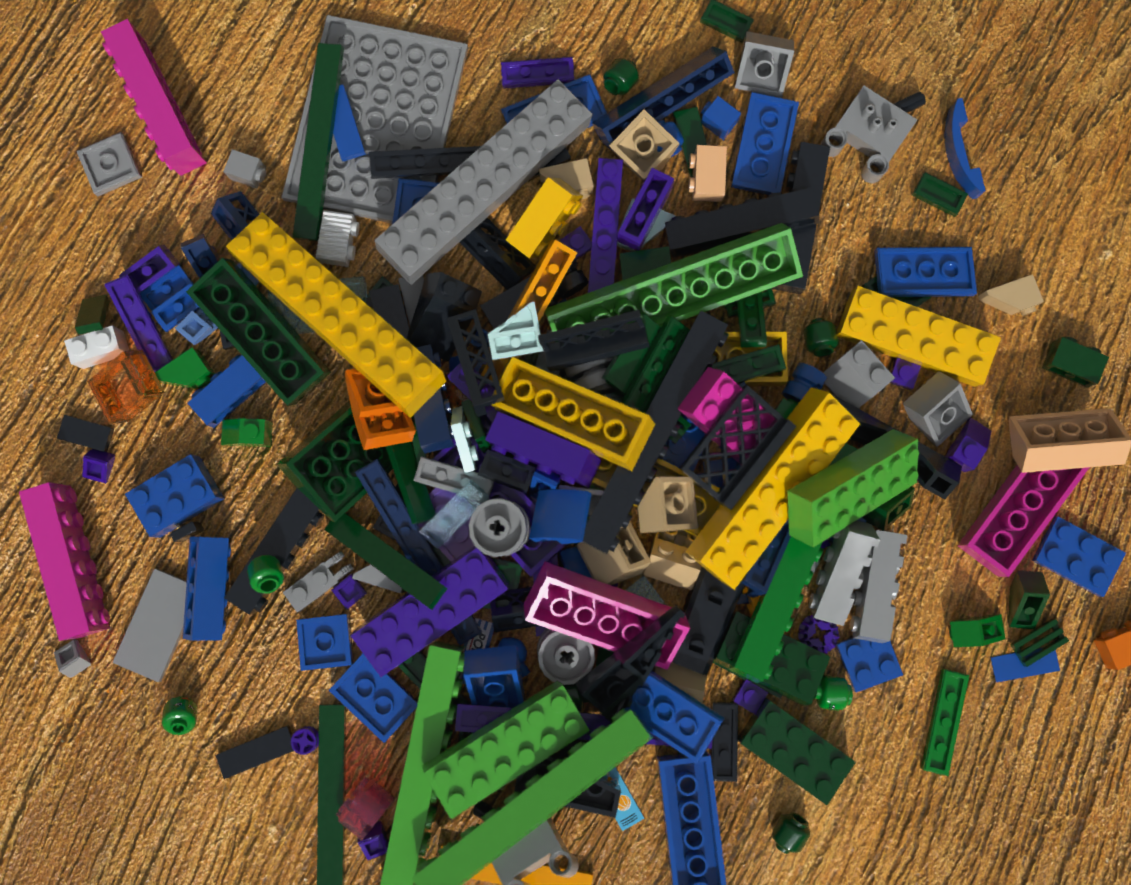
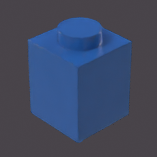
[701,96,741,141]

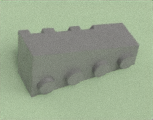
[809,520,880,626]
[850,530,908,643]

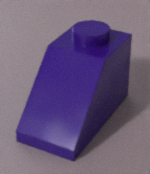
[945,417,992,472]

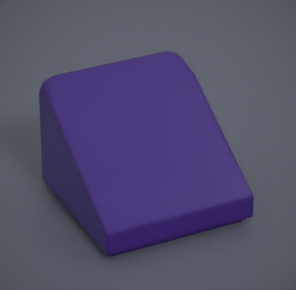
[82,449,115,484]
[358,821,389,861]

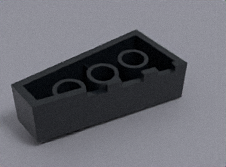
[514,753,621,818]

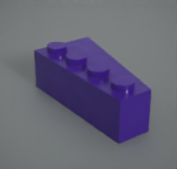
[485,412,602,488]

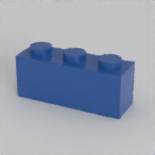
[187,355,266,428]

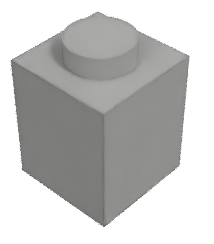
[223,149,266,189]

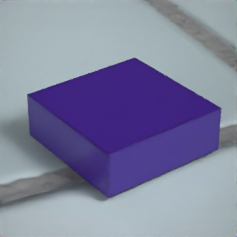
[331,574,368,610]

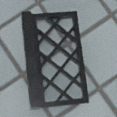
[679,385,796,510]

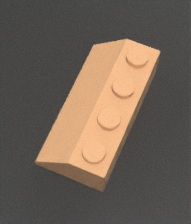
[1008,408,1131,473]

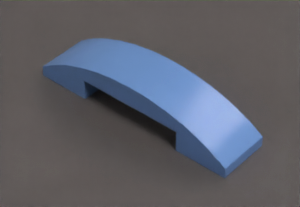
[175,263,259,345]

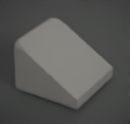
[54,639,91,678]

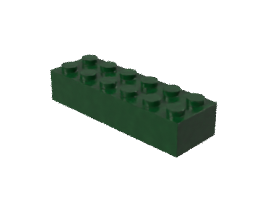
[186,258,331,406]

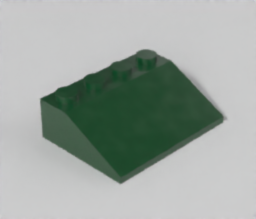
[277,400,393,522]

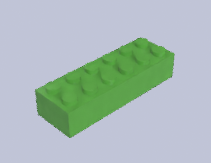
[787,429,919,547]
[422,680,589,819]

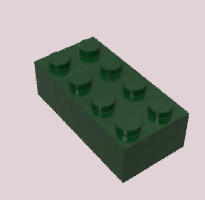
[713,612,830,706]
[738,698,856,805]

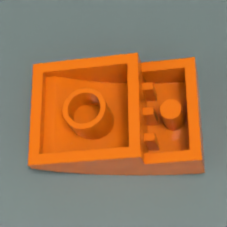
[345,369,416,450]

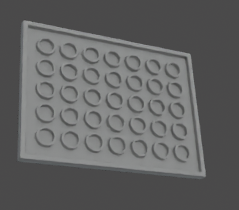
[282,15,468,223]

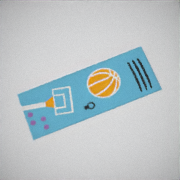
[603,767,644,831]

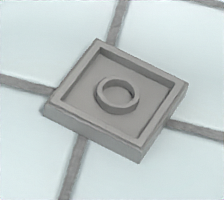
[76,132,142,197]

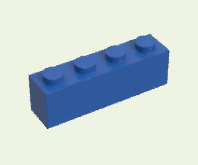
[183,537,231,641]

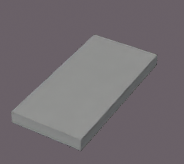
[112,569,187,682]

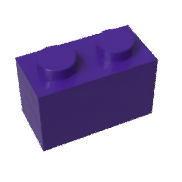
[118,244,180,293]

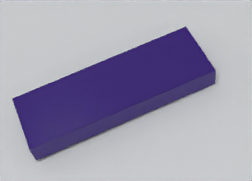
[501,57,574,89]

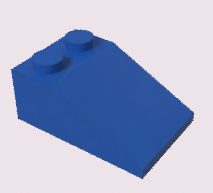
[464,645,526,708]

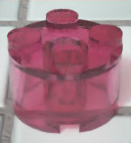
[336,777,395,841]

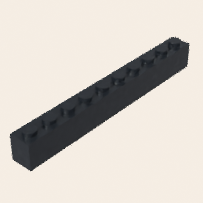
[583,311,729,554]

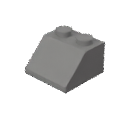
[735,31,795,97]
[823,340,895,408]
[903,371,973,447]

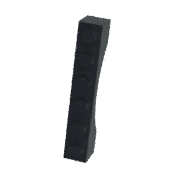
[829,392,962,499]

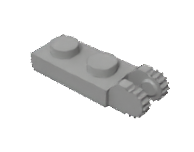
[283,552,354,613]

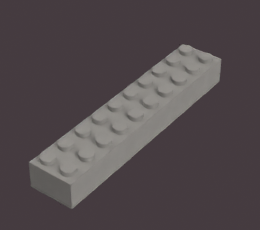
[374,79,592,285]

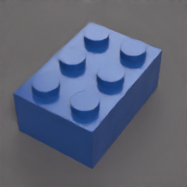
[125,454,225,538]

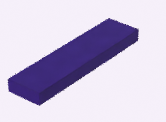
[104,274,173,375]

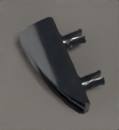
[672,567,745,675]

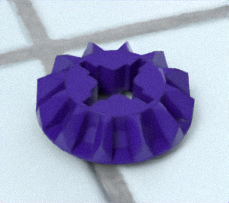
[798,614,840,654]

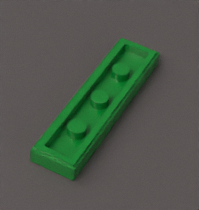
[921,669,970,776]

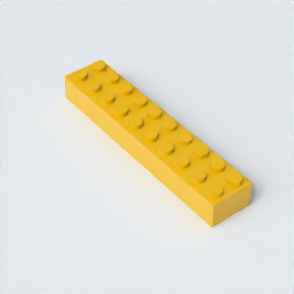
[226,212,446,418]

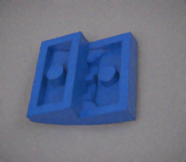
[140,265,200,332]
[529,489,592,544]

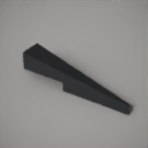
[575,605,685,723]

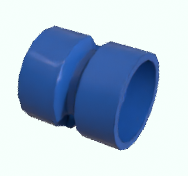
[781,362,827,403]

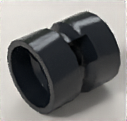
[557,258,589,299]

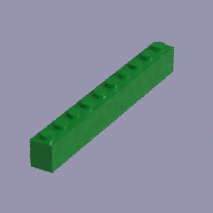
[729,443,858,683]

